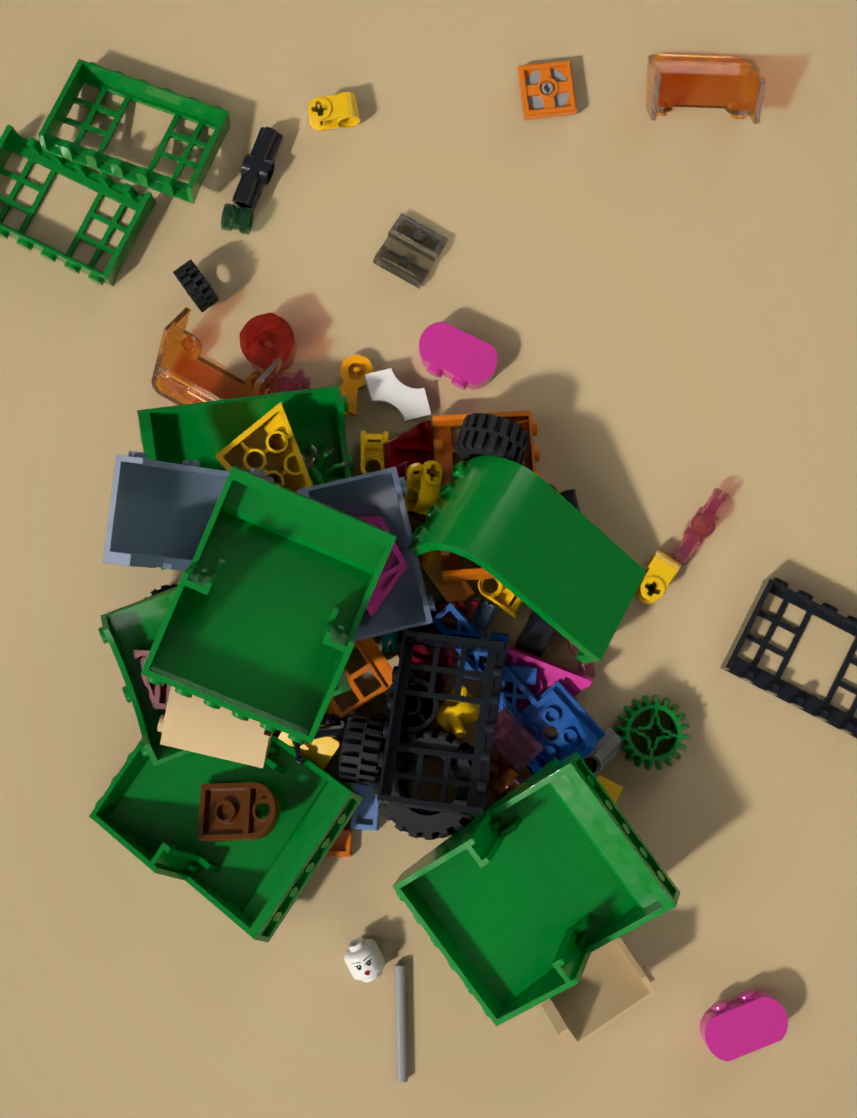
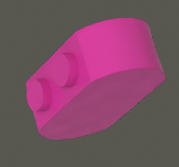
[419,322,497,390]
[700,990,788,1062]

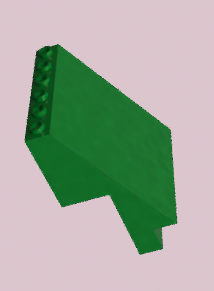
[141,465,397,744]
[89,732,364,942]
[392,752,681,1026]

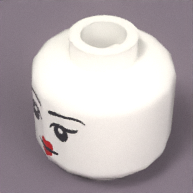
[343,937,385,982]

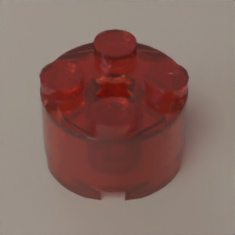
[239,313,297,374]

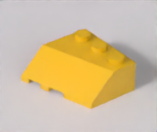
[215,402,313,492]

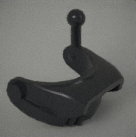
[292,714,345,766]

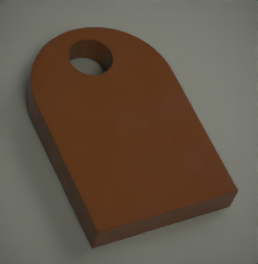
[197,782,280,842]

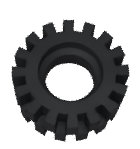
[173,259,219,312]

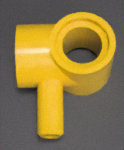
[436,686,480,739]

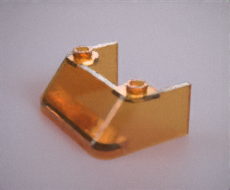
[646,54,766,124]
[151,307,282,405]

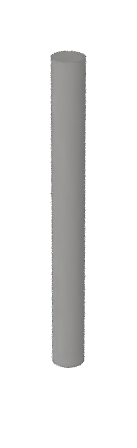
[395,964,408,1082]

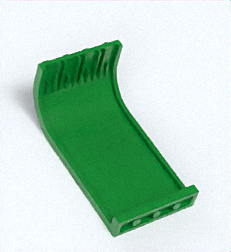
[408,456,647,664]

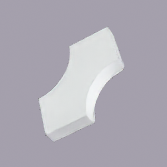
[364,368,431,422]

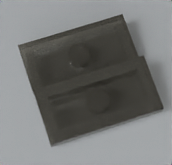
[373,213,448,289]

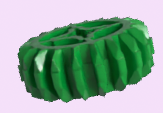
[614,695,690,770]

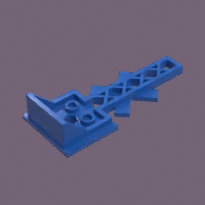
[432,600,606,774]

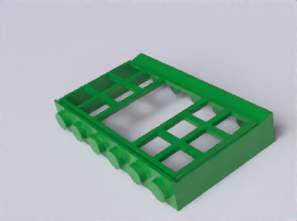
[38,59,230,204]
[0,124,156,286]

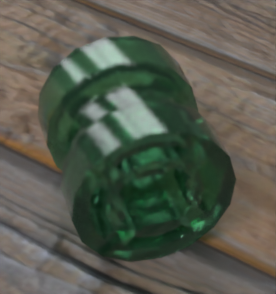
[221,203,254,235]

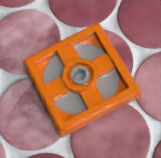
[517,60,577,121]

